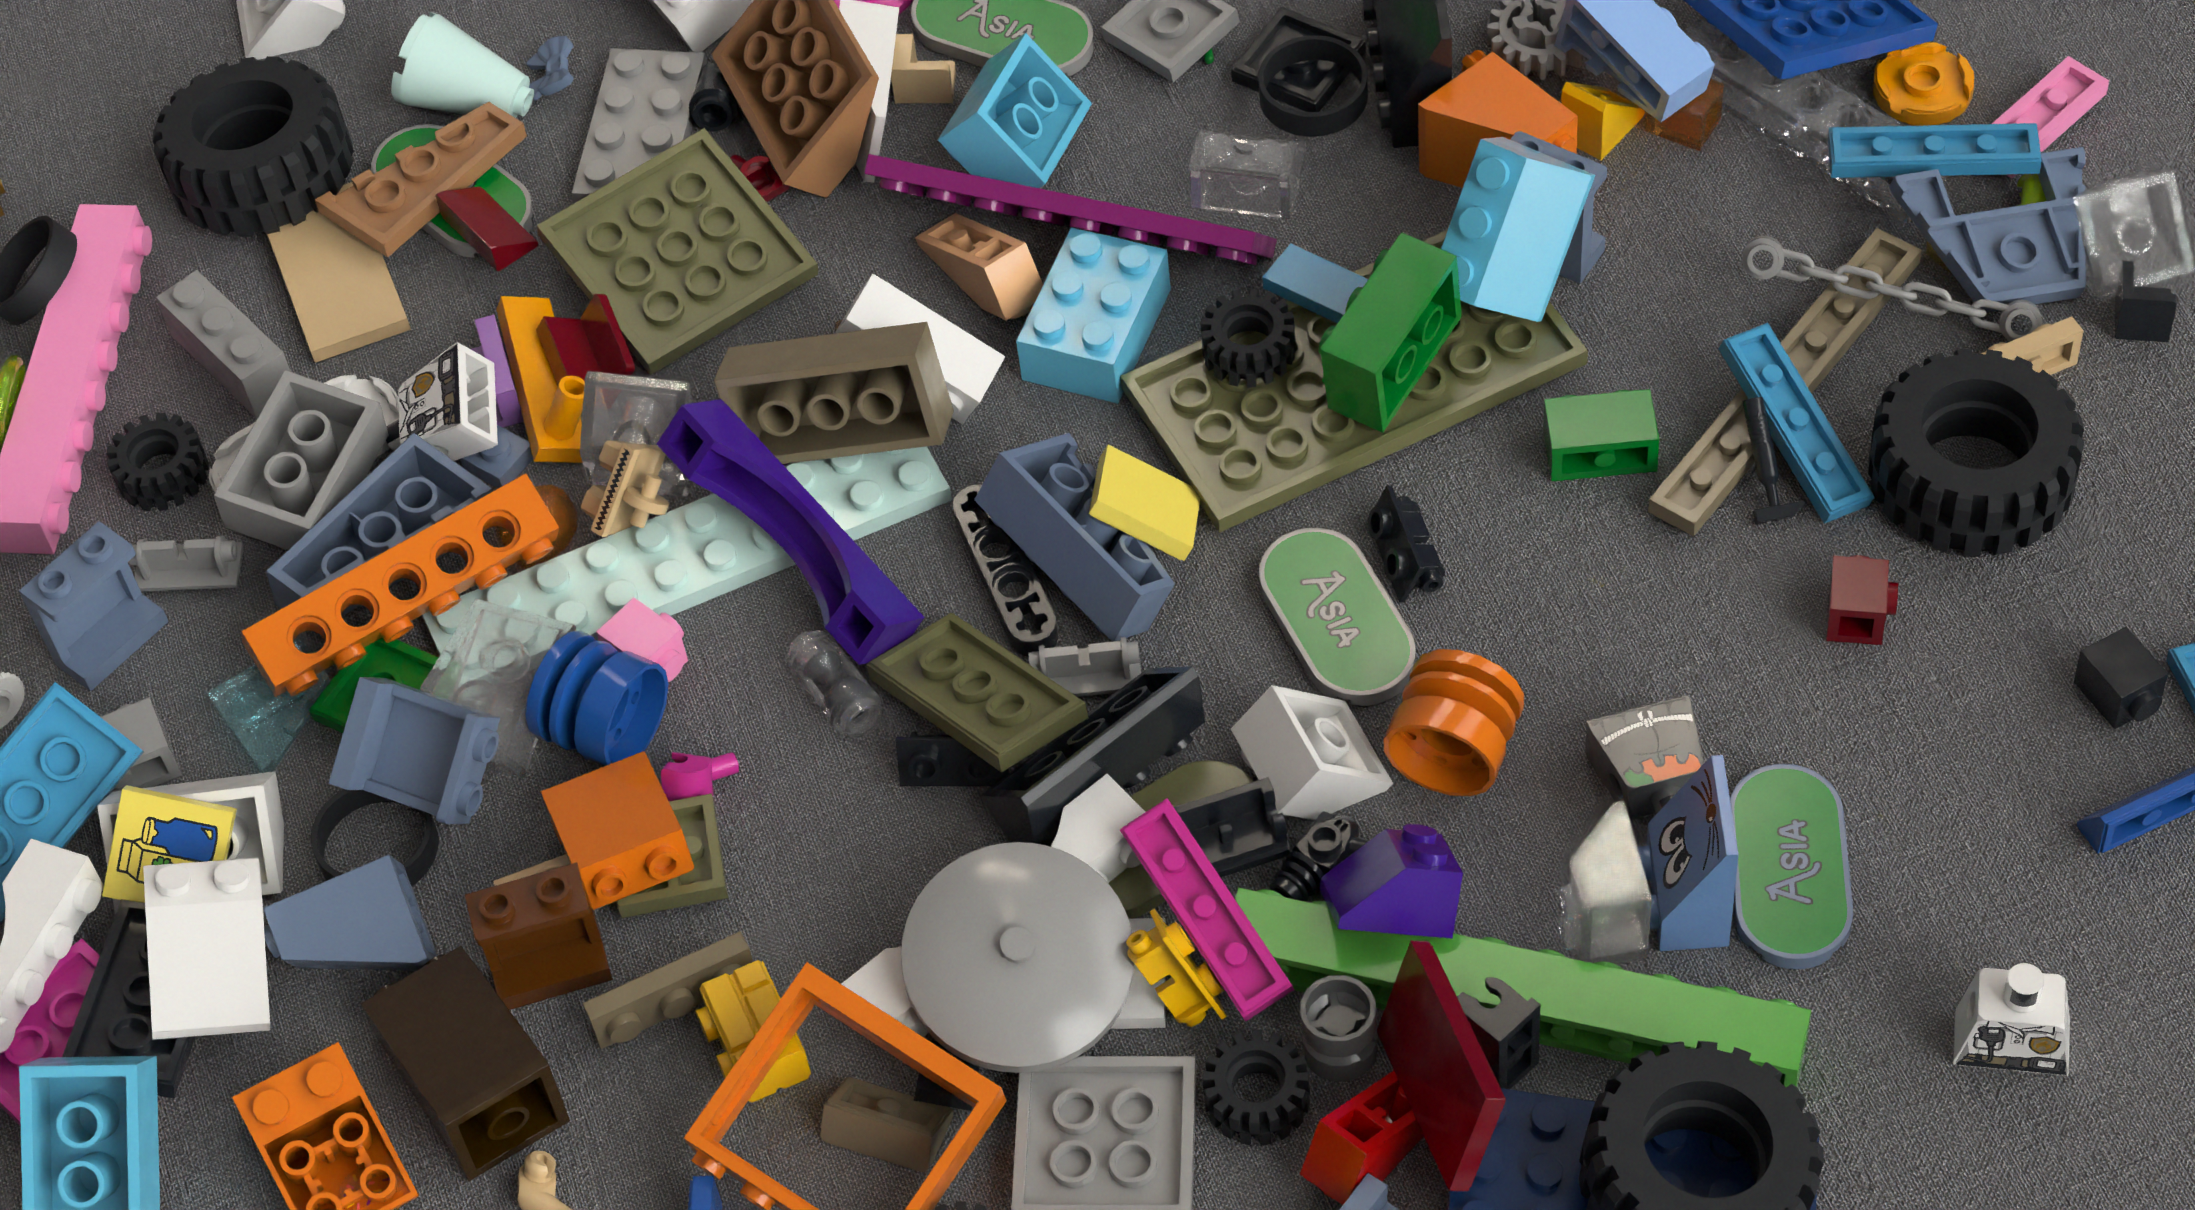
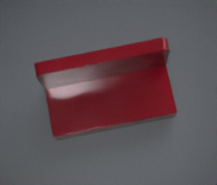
[536,294,635,409]

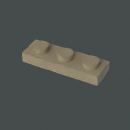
[582,931,753,1049]

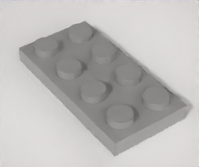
[572,48,707,203]

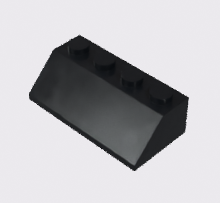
[980,666,1205,847]

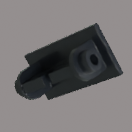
[1367,485,1445,602]
[896,731,1010,786]

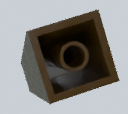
[361,946,570,1181]

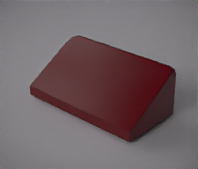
[435,186,539,272]

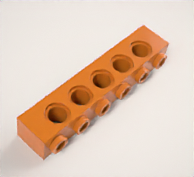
[241,473,559,697]

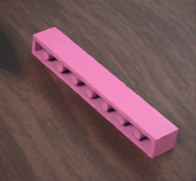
[0,204,152,554]

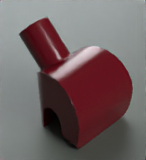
[730,155,790,202]

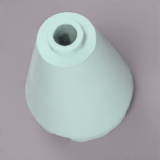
[391,12,534,118]

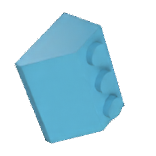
[938,33,1092,188]
[1441,137,1595,322]

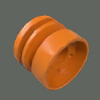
[1383,649,1524,796]

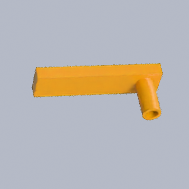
[496,296,590,463]

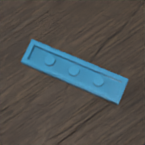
[1827,123,2042,178]
[1718,323,1874,524]

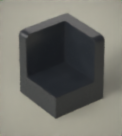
[2115,260,2177,342]

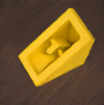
[1561,82,1645,161]

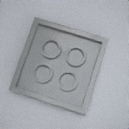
[1011,1056,1197,1210]

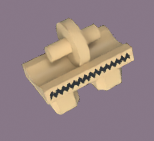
[580,440,669,537]

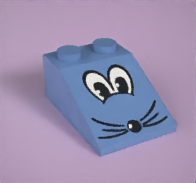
[1637,755,1739,951]

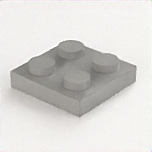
[1101,0,1240,82]

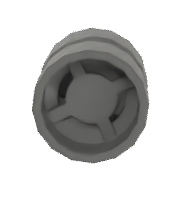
[1300,975,1377,1082]

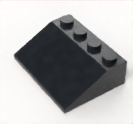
[1361,0,1452,148]

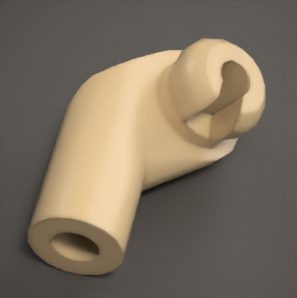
[517,1151,573,1210]

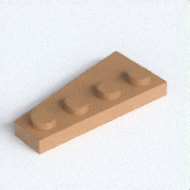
[315,102,527,257]

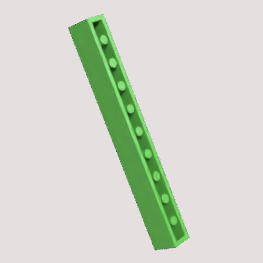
[1235,888,1811,1087]

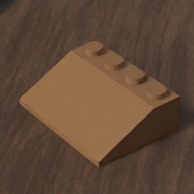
[711,0,879,198]

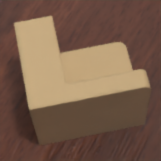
[891,34,956,104]

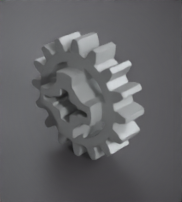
[1487,0,1582,80]

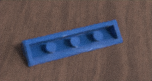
[2077,766,2195,854]

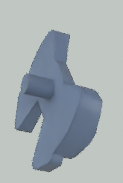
[527,36,574,101]

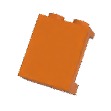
[540,751,694,910]

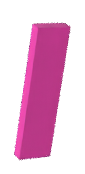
[1119,798,1294,1022]

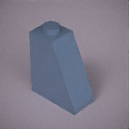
[263,855,437,971]

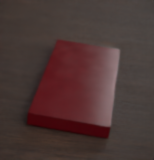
[1377,940,1506,1191]

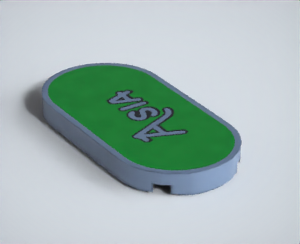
[1730,764,1853,969]

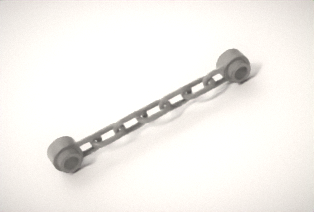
[1742,236,2043,341]

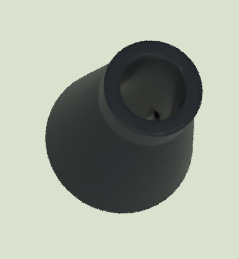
[689,62,738,131]

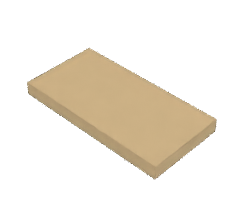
[267,182,411,363]

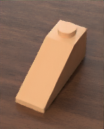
[915,213,1043,320]

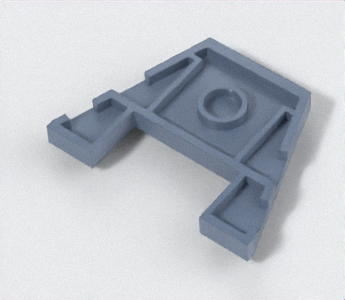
[1889,147,2086,312]

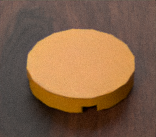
[1873,42,1974,126]

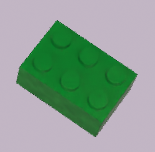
[1318,232,1462,433]

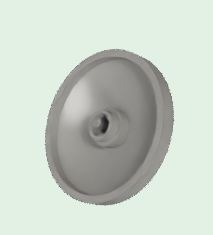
[901,842,1134,1073]

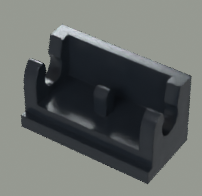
[1174,777,1290,878]
[1457,977,1541,1089]

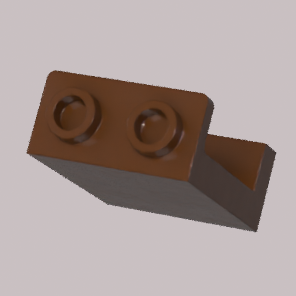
[465,862,613,1010]

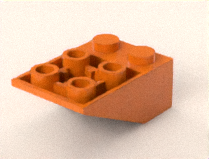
[232,1042,419,1210]

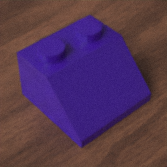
[1319,824,1463,939]

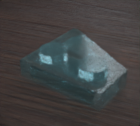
[206,637,330,773]

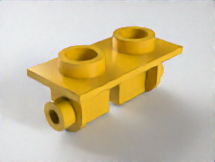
[1126,908,1227,1027]

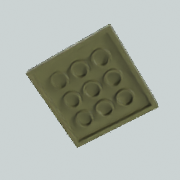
[537,128,818,375]

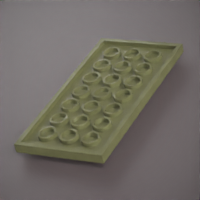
[1120,229,1588,533]

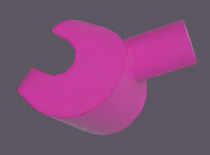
[661,752,739,801]

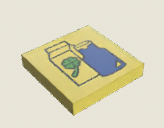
[102,785,237,903]

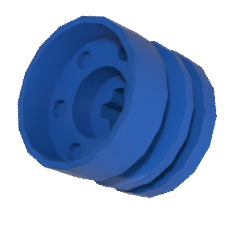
[526,631,669,766]

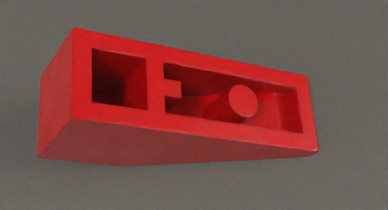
[1300,1070,1424,1205]

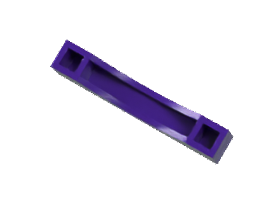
[656,399,925,665]

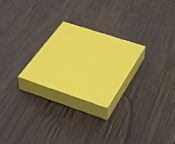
[1089,445,1200,561]

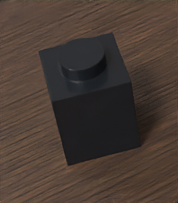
[2074,626,2168,729]

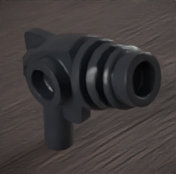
[1269,812,1369,902]

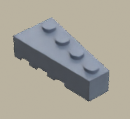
[266,433,492,633]
[974,433,1175,642]

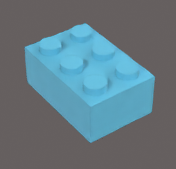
[1016,227,1171,404]
[19,1056,160,1210]

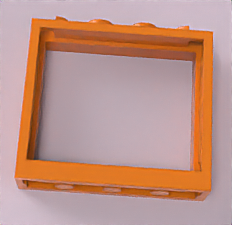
[684,962,1007,1210]

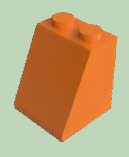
[1418,51,1578,188]

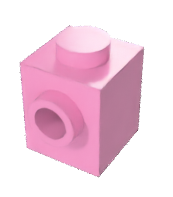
[596,598,688,682]

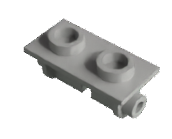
[128,535,244,592]
[1028,637,1141,697]

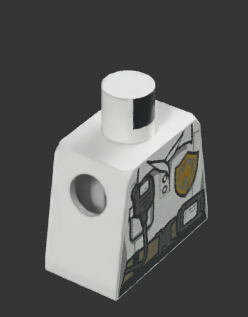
[386,342,498,461]
[1953,963,2070,1076]

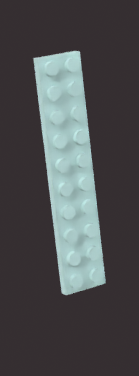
[422,446,952,702]

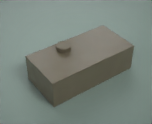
[714,321,954,464]

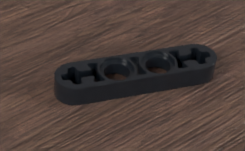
[953,484,1059,657]

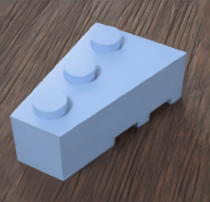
[1554,0,1715,122]

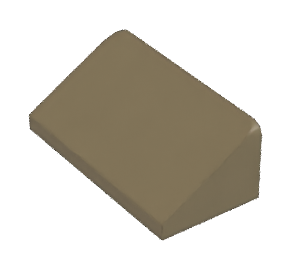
[820,1077,954,1172]

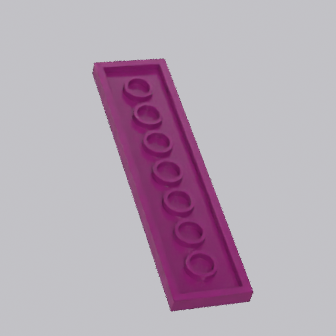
[864,154,1277,265]

